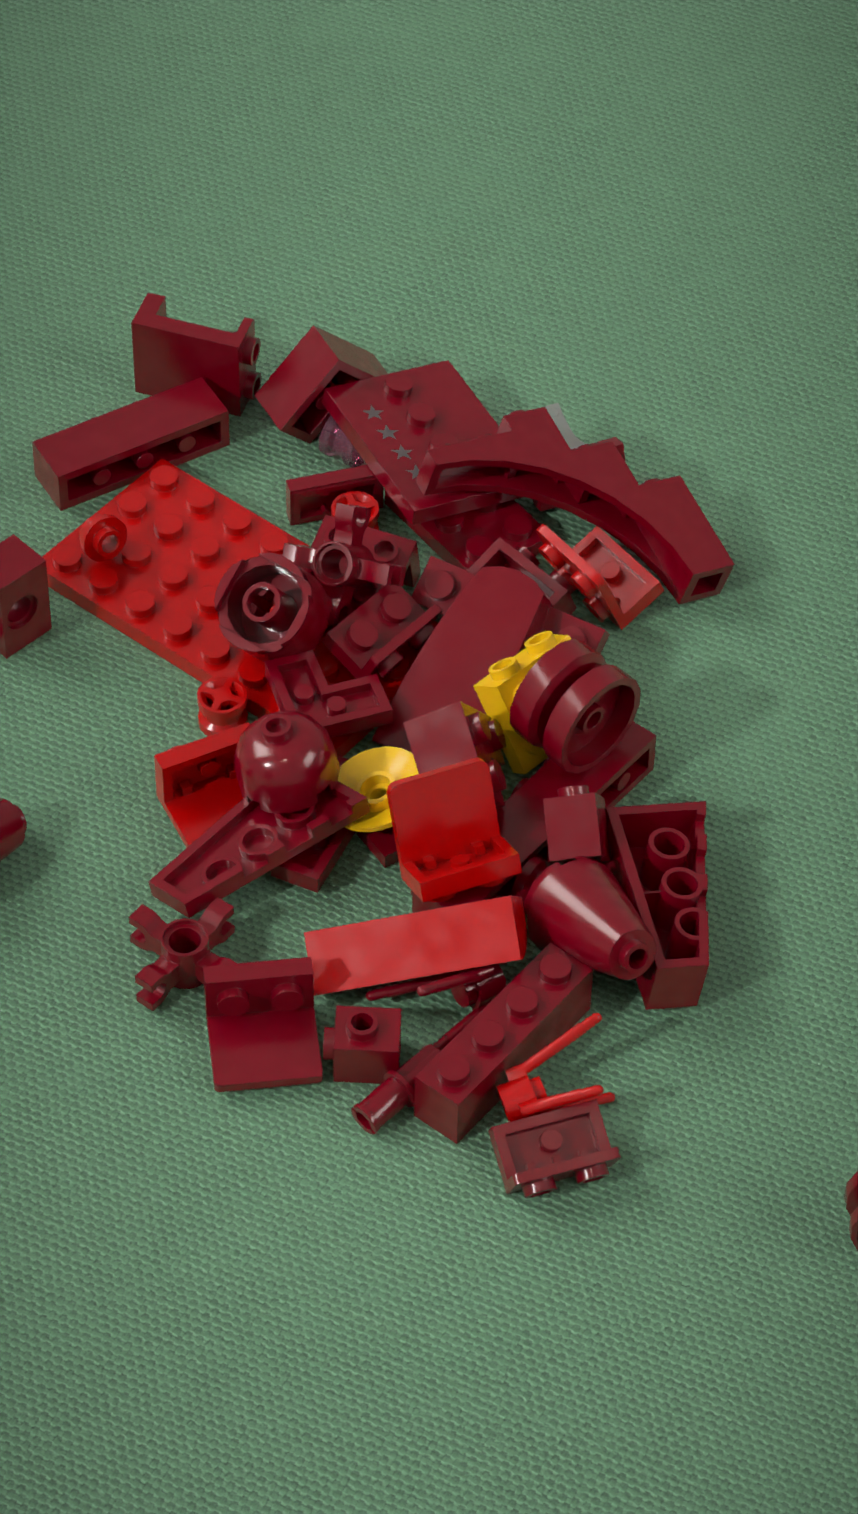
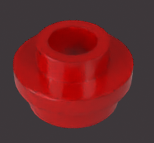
[79,514,127,562]

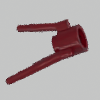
[366,964,507,1050]

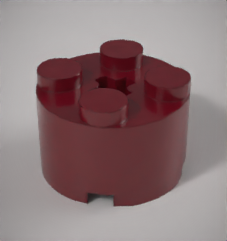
[214,552,332,662]

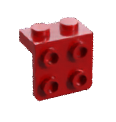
[535,524,664,630]
[154,722,250,848]
[387,757,522,902]

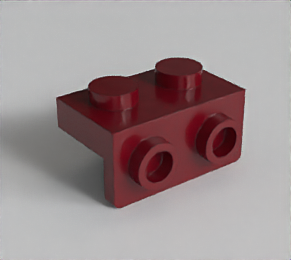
[488,1099,621,1199]

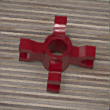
[282,503,406,625]
[129,897,236,1011]

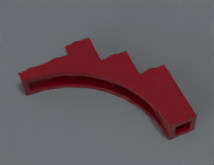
[415,407,735,604]

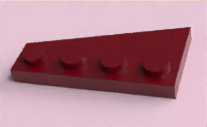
[148,781,370,918]

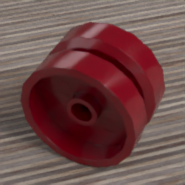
[510,639,641,774]

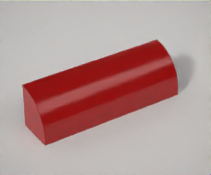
[304,895,527,996]

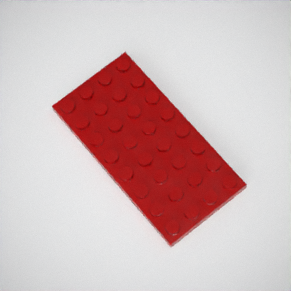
[42,458,438,757]

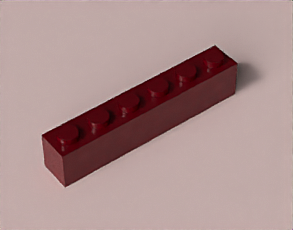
[411,721,656,913]

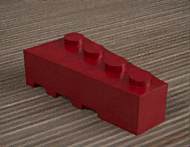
[601,801,709,1010]

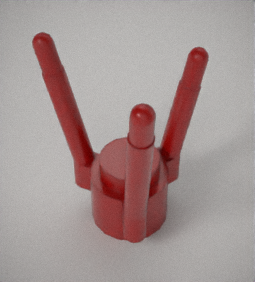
[496,1012,615,1122]

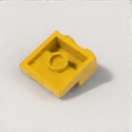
[473,631,571,774]

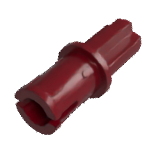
[351,1044,441,1135]

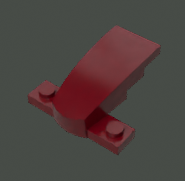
[372,556,610,753]

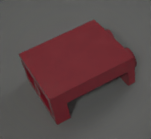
[131,292,262,417]

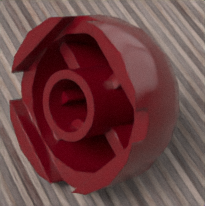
[234,711,340,813]

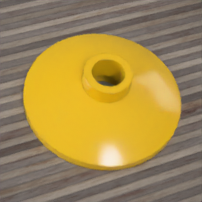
[338,746,419,832]

